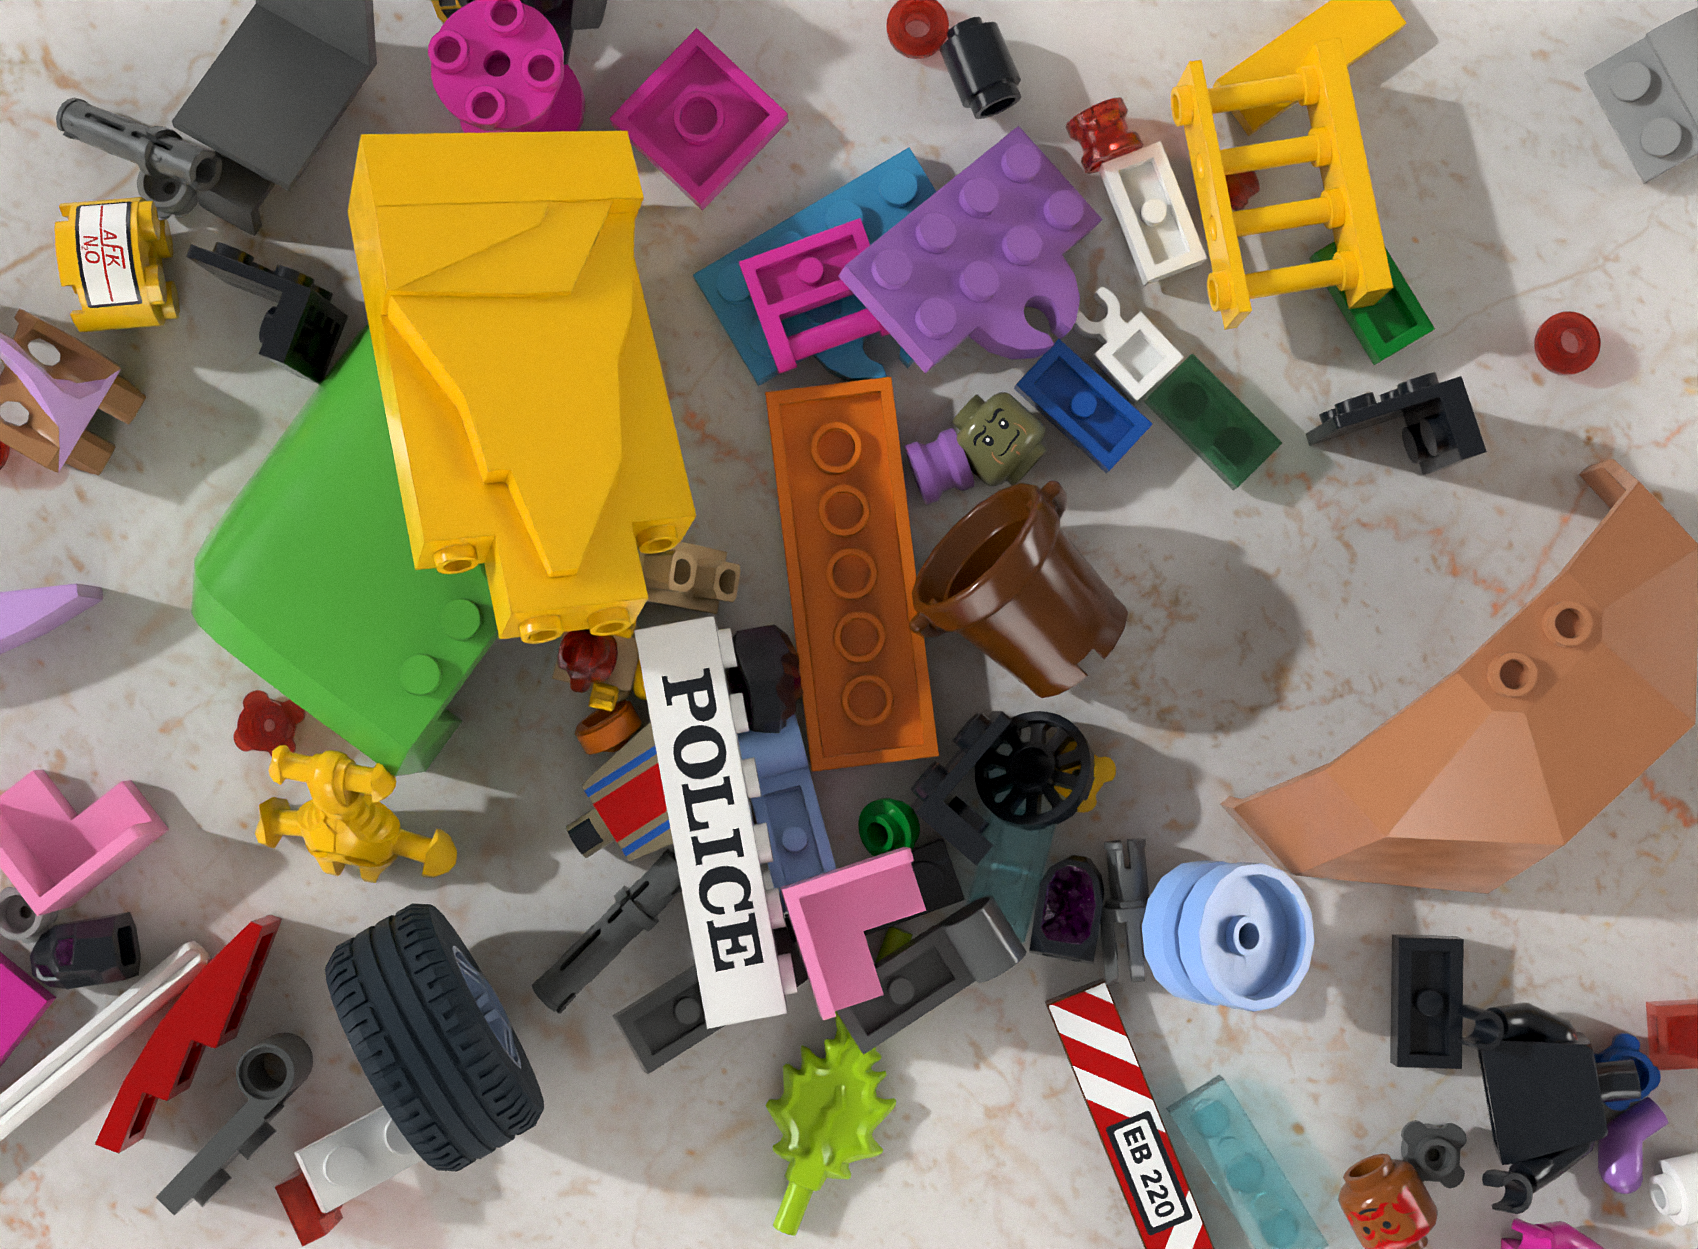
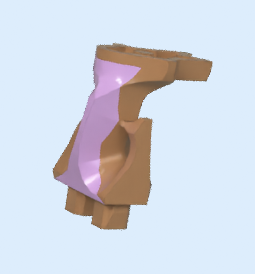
[0,308,146,476]

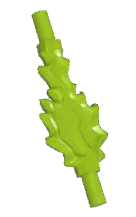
[765,926,913,1236]

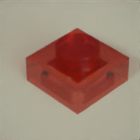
[1646,999,1698,1070]
[275,1168,343,1247]

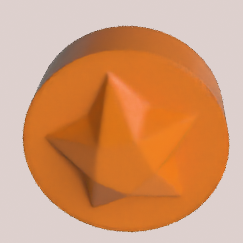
[575,700,642,755]

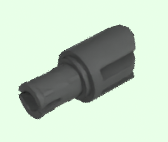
[1100,839,1150,985]

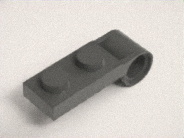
[836,895,1026,1055]
[612,926,808,1074]
[156,1033,313,1215]

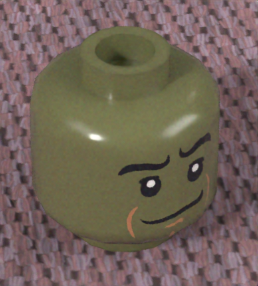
[952,392,1048,487]

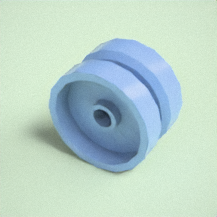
[1142,860,1315,1012]

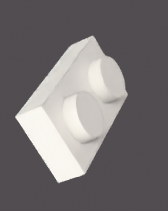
[1099,141,1207,286]
[294,1106,423,1213]

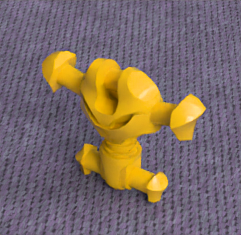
[255,745,457,883]

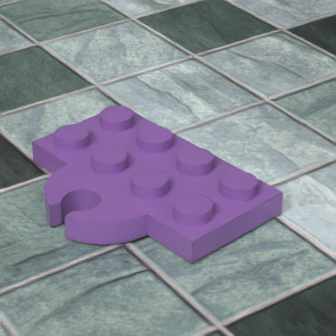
[838,126,1103,374]

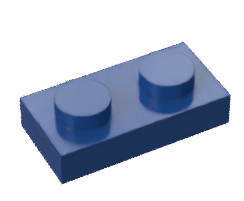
[1014,339,1152,474]

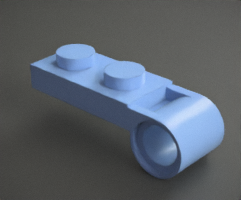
[737,713,836,913]

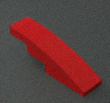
[95,914,282,1154]

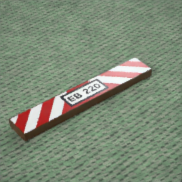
[1044,978,1215,1249]

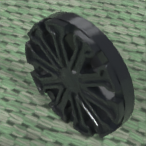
[975,711,1095,831]

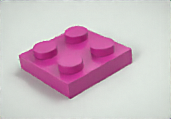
[609,28,789,211]

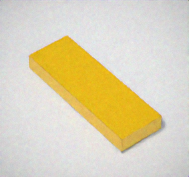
[1213,0,1407,136]

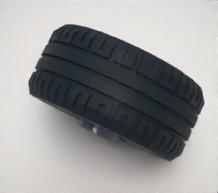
[325,903,544,1172]

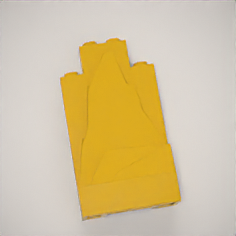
[347,131,696,644]

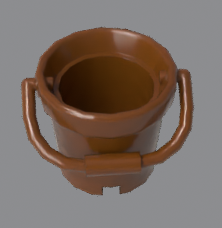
[909,480,1128,698]

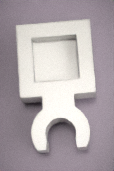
[1073,287,1184,404]

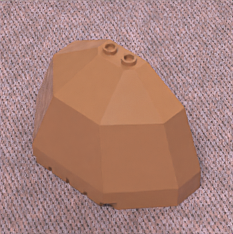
[1220,458,1698,894]

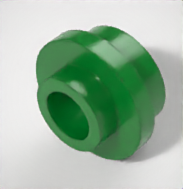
[858,798,920,856]

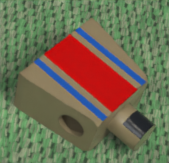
[566,722,673,861]

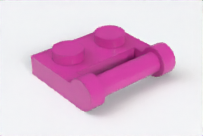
[739,218,890,374]

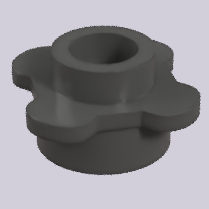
[1401,1120,1467,1188]

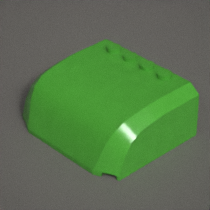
[191,323,499,777]

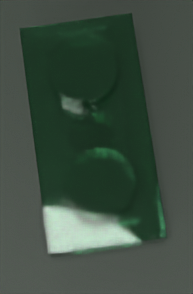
[1144,353,1282,490]

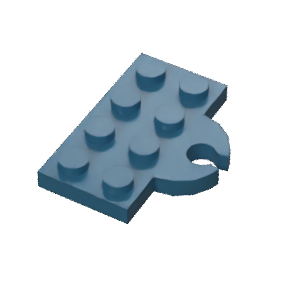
[693,147,936,386]

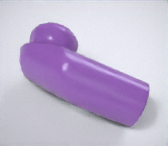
[1598,1097,1669,1194]

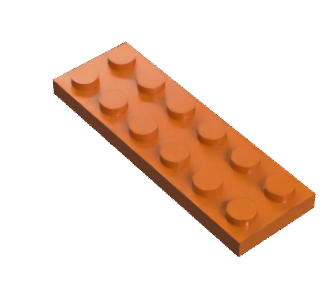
[765,377,939,772]

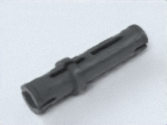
[56,98,222,192]
[532,849,682,1014]

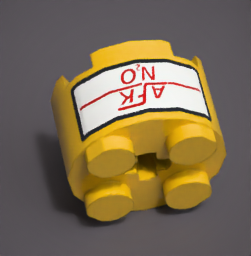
[54,197,180,332]

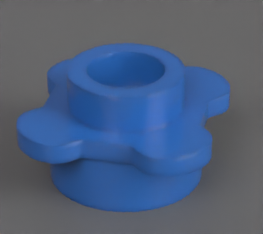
[1594,1033,1661,1111]

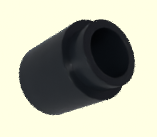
[940,17,1021,119]

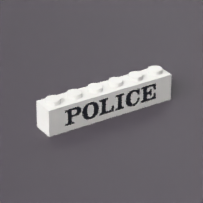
[634,616,798,1029]

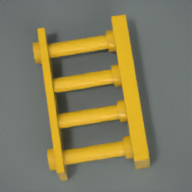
[1171,37,1393,330]

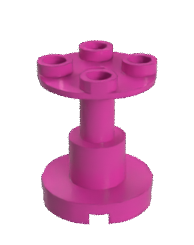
[428,0,585,133]

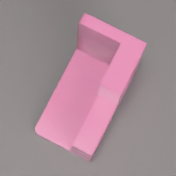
[0,769,169,916]
[780,847,926,1021]

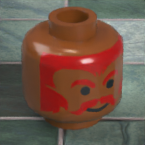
[1338,1153,1438,1249]

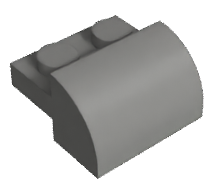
[1584,7,1698,184]

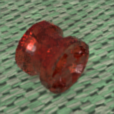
[1065,97,1144,174]

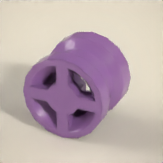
[904,428,974,505]

